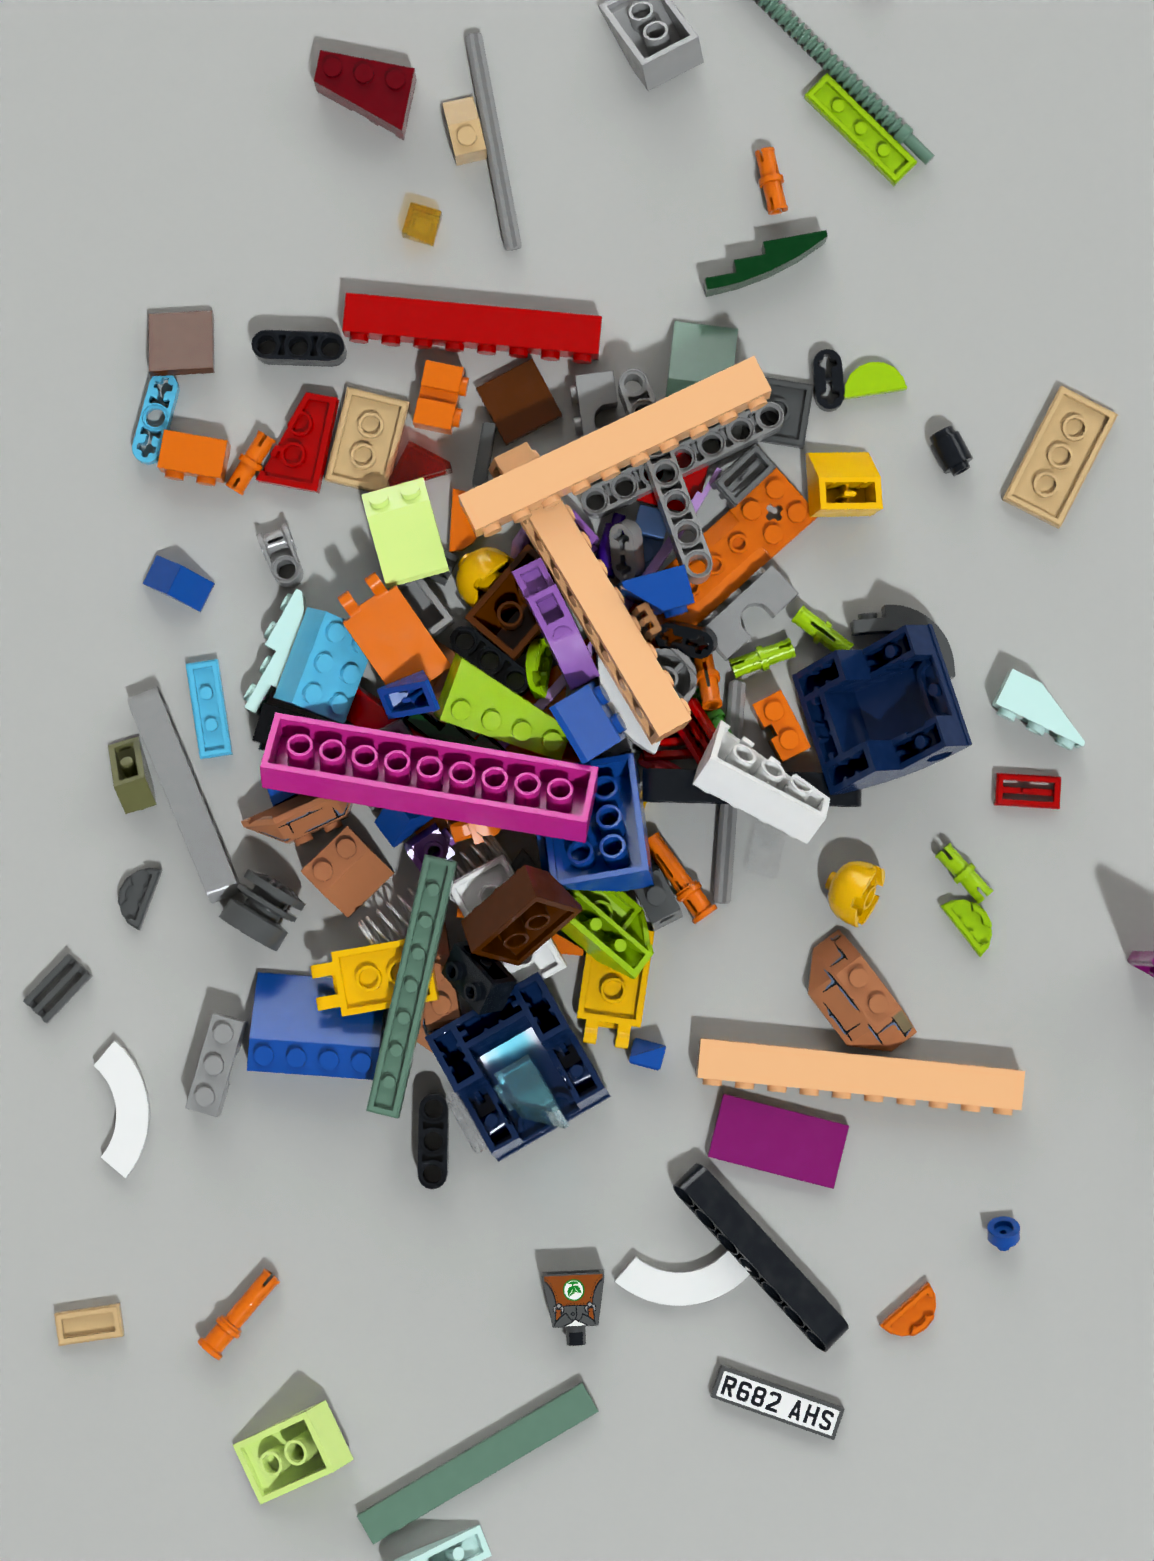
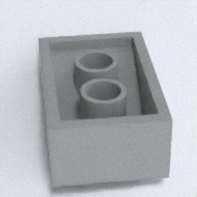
[599,0,704,91]

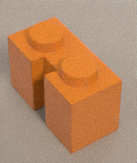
[413,360,469,435]
[157,429,231,486]
[750,690,811,763]

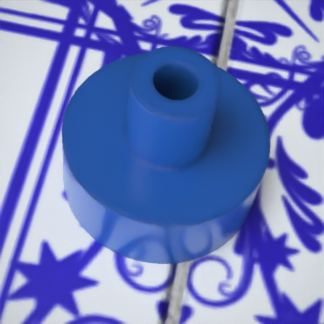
[987,1216,1020,1251]

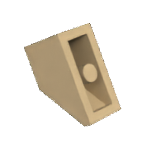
[442,96,487,166]

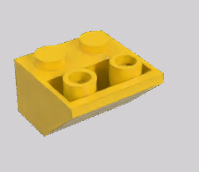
[805,452,883,517]

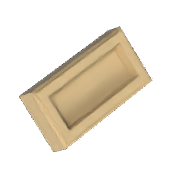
[54,1303,125,1346]

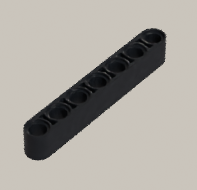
[642,768,861,807]
[673,1163,849,1352]

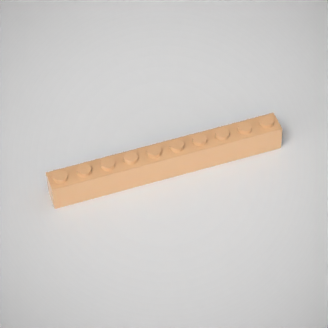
[458,356,772,537]
[488,442,692,745]
[696,1038,1025,1115]

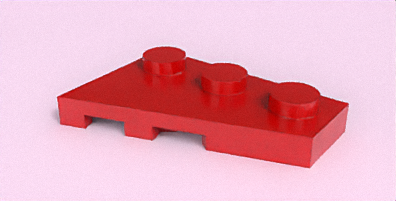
[255,392,340,493]

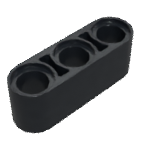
[251,330,347,367]
[450,626,529,696]
[418,1093,449,1189]

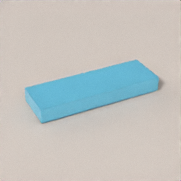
[186,659,233,760]

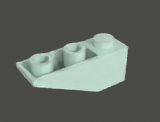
[991,669,1085,750]

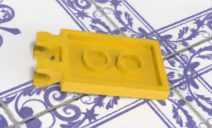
[577,930,655,1049]
[310,939,439,1017]

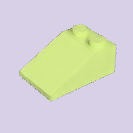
[361,477,449,588]
[233,1400,354,1505]

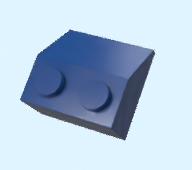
[615,564,695,619]
[549,681,627,764]

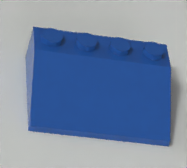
[545,753,654,891]
[247,972,385,1080]

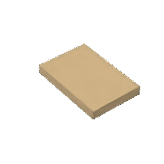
[324,387,410,492]

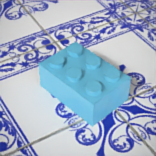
[273,607,368,724]

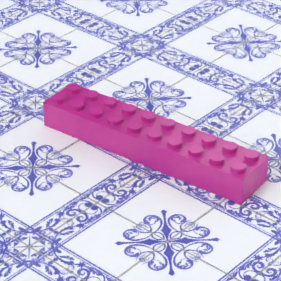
[260,712,599,843]

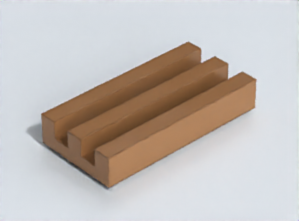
[630,602,662,642]

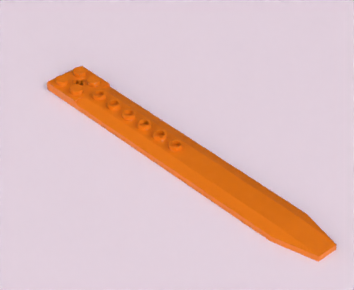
[415,468,818,835]

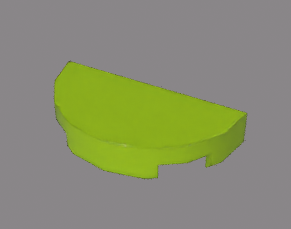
[844,362,907,400]
[526,638,553,699]
[940,899,992,957]

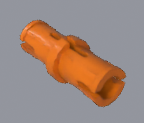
[754,147,788,215]
[225,430,276,496]
[694,645,723,711]

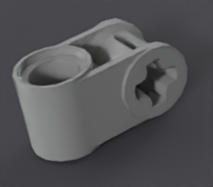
[256,523,303,589]

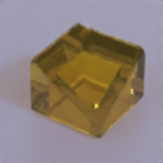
[402,202,443,246]

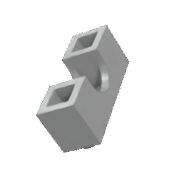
[570,371,626,471]
[701,565,799,661]
[185,1013,248,1117]

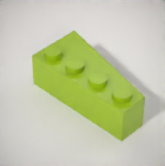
[434,653,568,761]

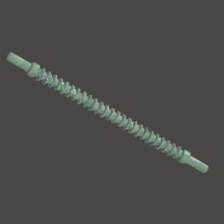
[753,0,935,165]

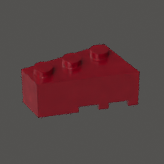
[314,50,417,140]

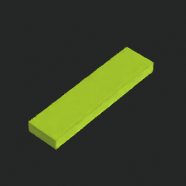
[804,73,917,186]

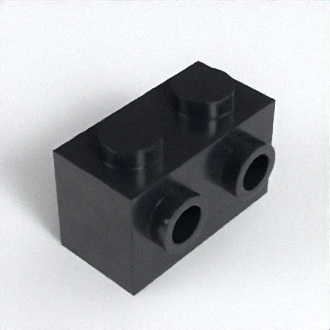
[441,941,517,1015]

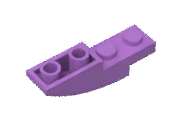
[512,557,600,691]

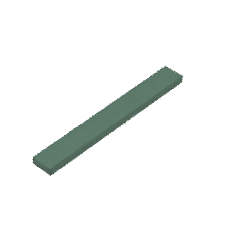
[366,854,458,1119]
[357,1382,599,1545]

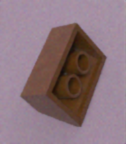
[464,544,567,662]
[461,865,583,966]

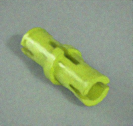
[791,605,854,652]
[729,638,796,679]
[935,843,994,904]

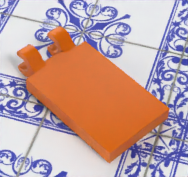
[337,572,451,685]

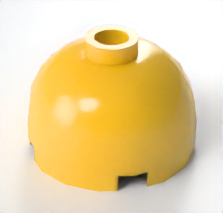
[456,547,514,608]
[825,861,885,927]

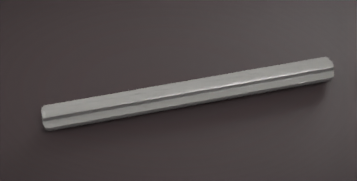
[465,33,522,251]
[713,680,746,904]

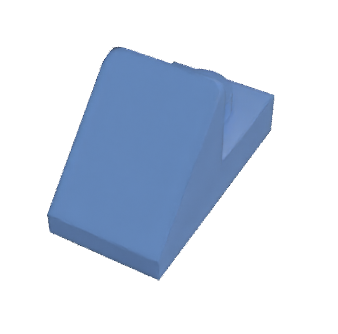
[625,504,667,571]

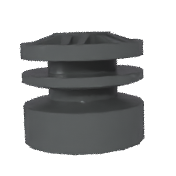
[219,869,306,951]

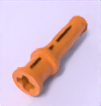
[648,832,718,924]
[197,1268,280,1360]

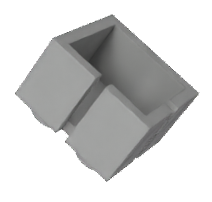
[387,579,455,639]

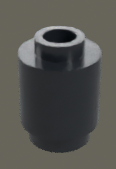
[929,426,973,476]

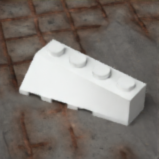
[693,720,830,844]

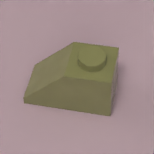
[108,736,157,814]

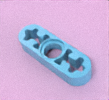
[132,375,180,465]

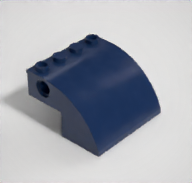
[792,624,972,795]
[425,972,611,1162]

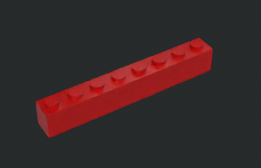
[342,293,602,364]

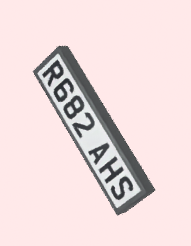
[710,1365,845,1440]

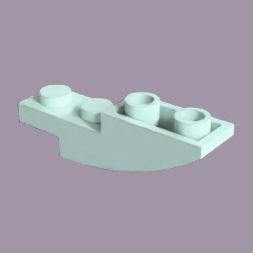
[243,588,306,716]

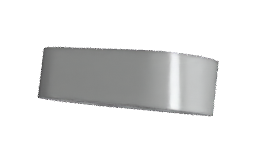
[609,519,645,581]

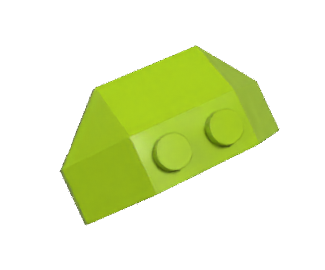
[561,890,654,979]

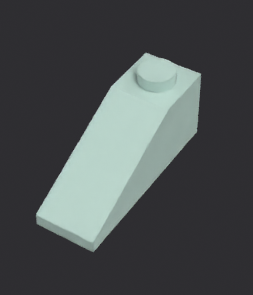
[393,1525,492,1561]

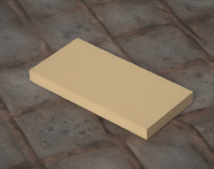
[1002,386,1118,529]

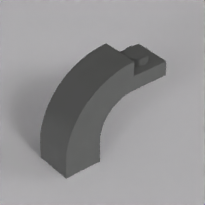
[850,605,955,679]

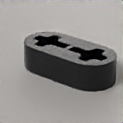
[812,349,844,412]
[655,620,718,659]

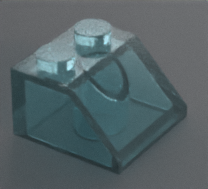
[494,1054,570,1129]

